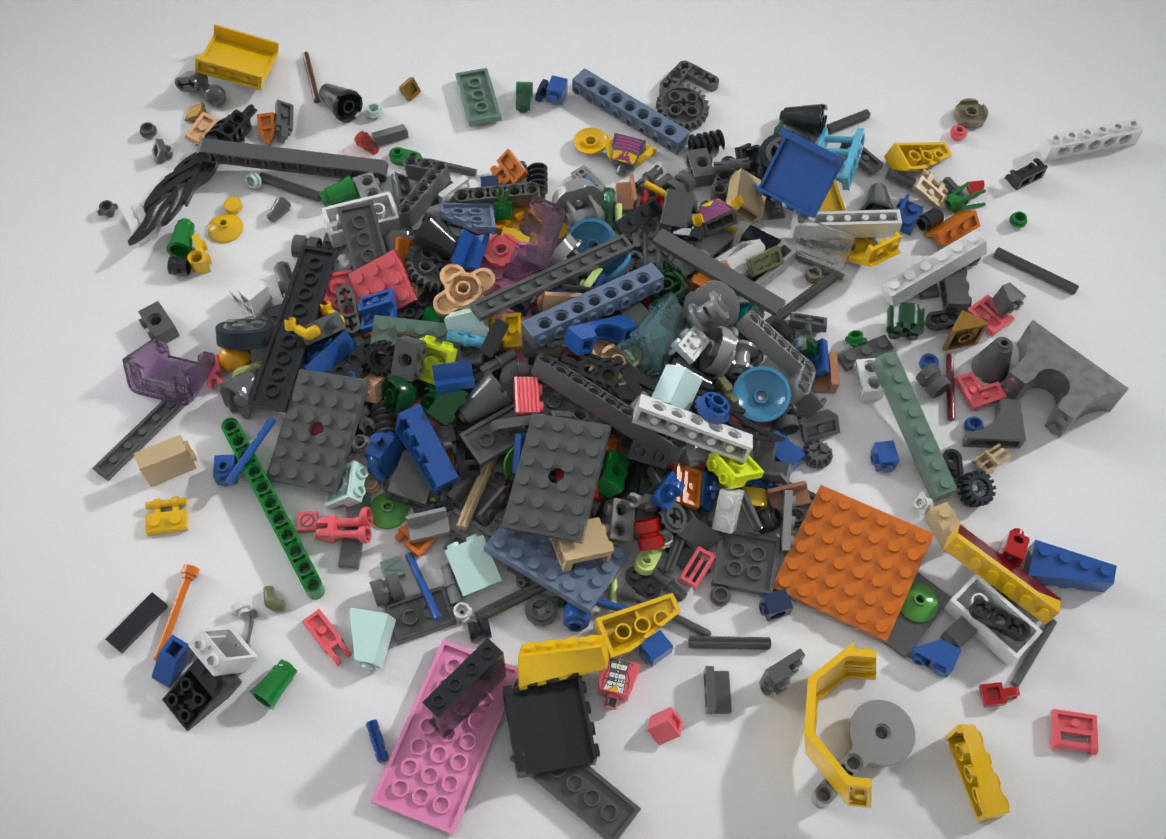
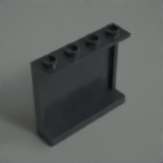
[422,638,506,739]
[503,674,600,779]

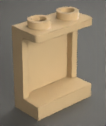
[550,517,614,572]

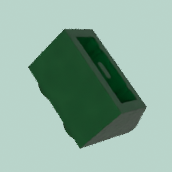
[419,390,468,426]

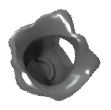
[219,371,257,419]

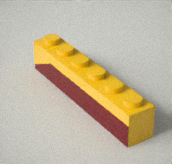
[944,525,1061,625]

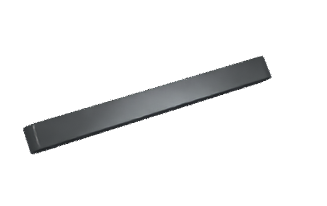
[196,138,389,183]

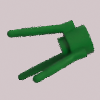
[945,182,986,213]

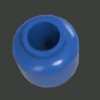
[563,603,591,632]

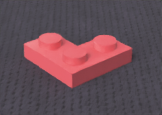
[954,371,1007,411]

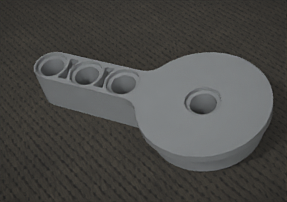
[811,700,915,808]

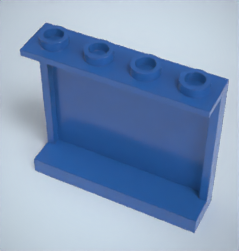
[753,128,845,219]

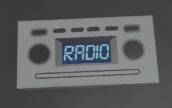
[571,164,606,192]

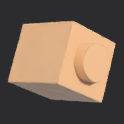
[363,374,386,403]

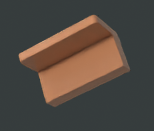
[615,173,637,214]
[812,352,839,394]
[767,480,811,512]

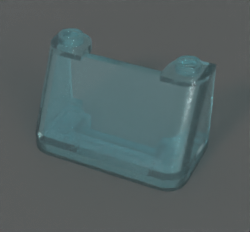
[617,292,686,378]

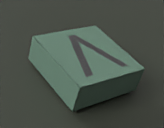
[380,556,406,578]

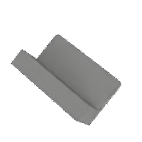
[405,507,451,544]

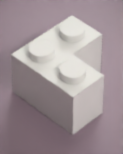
[229,277,274,319]

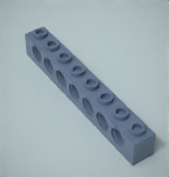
[572,68,690,155]
[521,263,664,349]

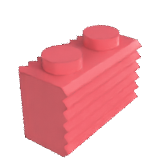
[513,376,543,417]

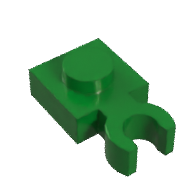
[494,189,513,221]

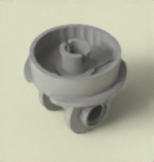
[552,178,604,230]
[534,232,588,287]
[684,280,740,336]
[699,325,758,381]

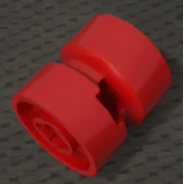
[633,517,665,551]

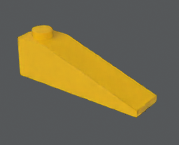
[884,142,952,171]
[593,593,681,659]

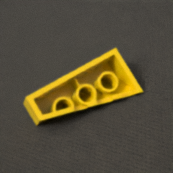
[518,635,610,690]
[945,724,1010,823]

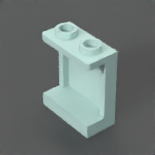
[444,534,502,598]

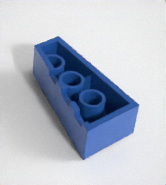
[395,404,458,495]
[1023,539,1117,592]

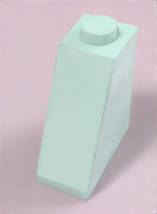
[349,608,396,670]

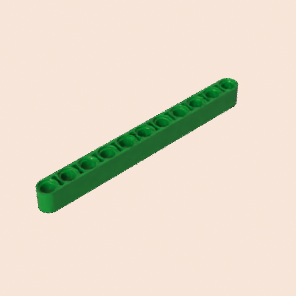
[221,418,325,600]

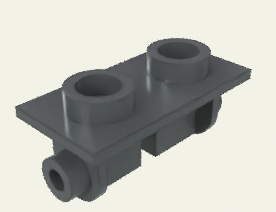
[765,195,785,220]

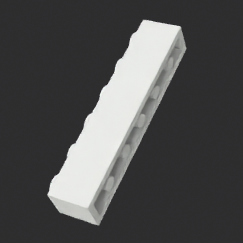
[790,209,902,240]
[882,229,987,307]

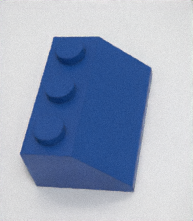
[301,330,358,373]

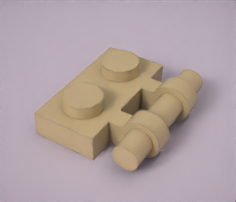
[912,168,949,209]

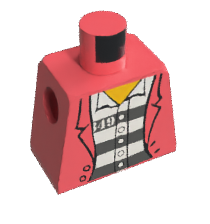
[598,657,641,710]

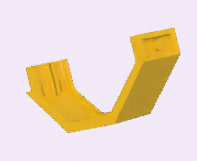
[819,179,902,267]
[804,641,877,808]

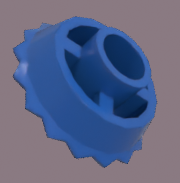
[695,392,730,425]

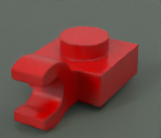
[979,682,1020,708]

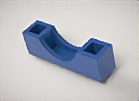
[563,314,639,356]

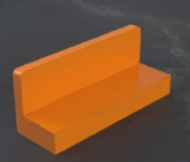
[924,210,981,248]

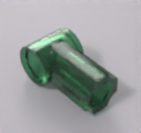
[516,81,533,113]

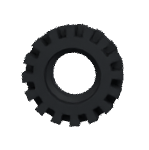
[363,339,395,377]

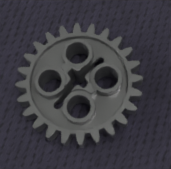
[655,83,710,131]
[404,245,454,292]

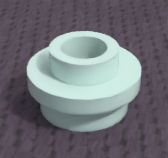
[366,103,382,119]
[245,171,262,189]

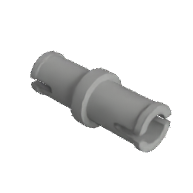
[441,563,463,606]

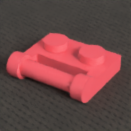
[966,294,1015,337]
[1050,709,1098,755]

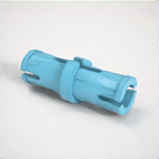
[446,329,486,348]

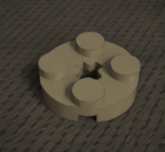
[953,98,988,128]

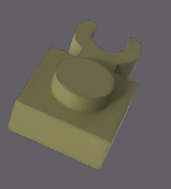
[714,376,739,403]

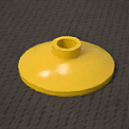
[574,128,607,155]
[207,214,243,243]

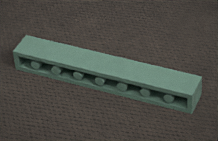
[872,351,958,502]

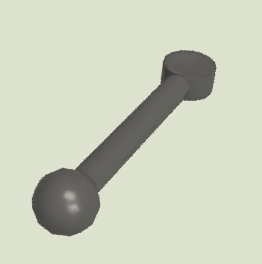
[245,609,258,648]

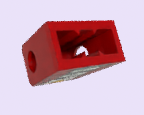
[998,528,1030,567]

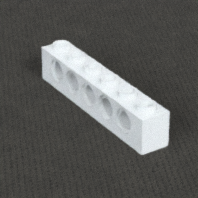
[1038,118,1144,162]
[632,394,753,463]

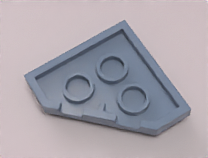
[440,203,496,235]

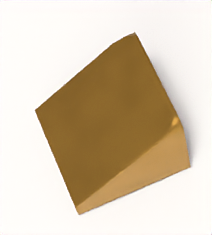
[185,103,206,122]

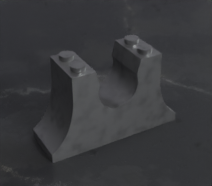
[1001,320,1129,437]

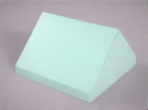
[444,308,489,346]
[651,364,702,411]

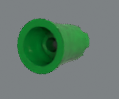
[318,175,359,207]
[166,218,195,259]
[249,659,298,710]

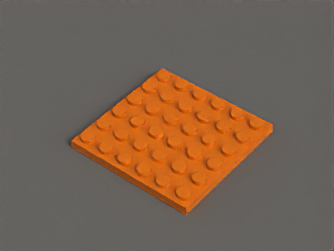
[773,485,934,643]

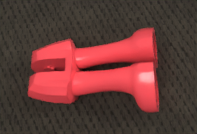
[314,507,373,544]

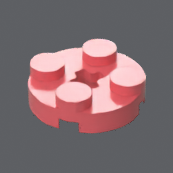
[484,233,521,270]

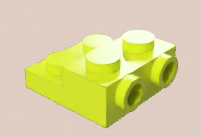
[419,335,458,385]
[706,452,764,489]

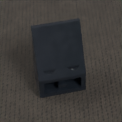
[162,658,242,731]

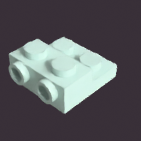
[324,461,368,510]

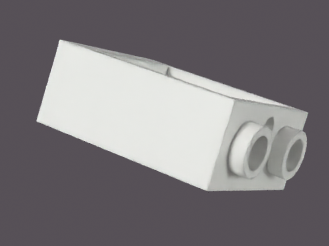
[715,239,765,273]
[188,627,258,676]

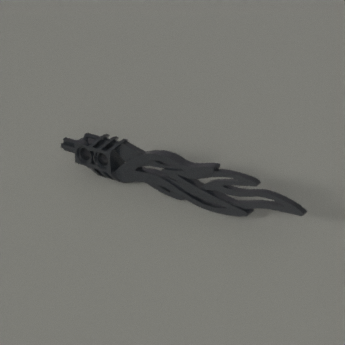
[128,104,257,246]
[561,354,785,442]

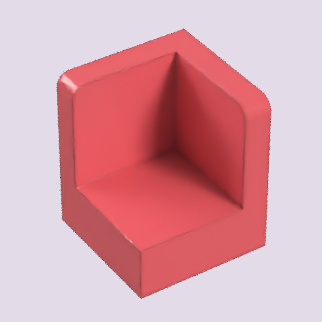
[647,707,683,745]

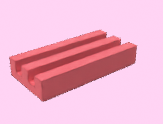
[678,546,716,591]

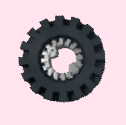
[956,470,996,508]

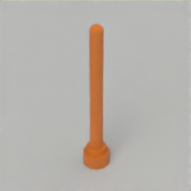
[154,564,200,662]

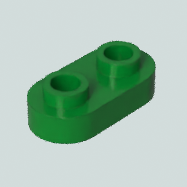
[389,147,422,167]

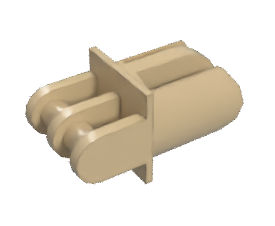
[971,443,1011,475]

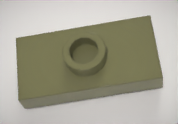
[746,246,784,277]

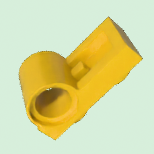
[187,234,212,274]

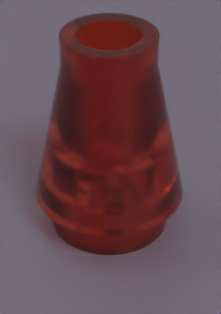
[354,131,380,155]

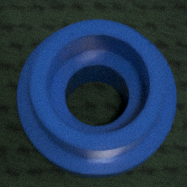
[964,416,984,432]

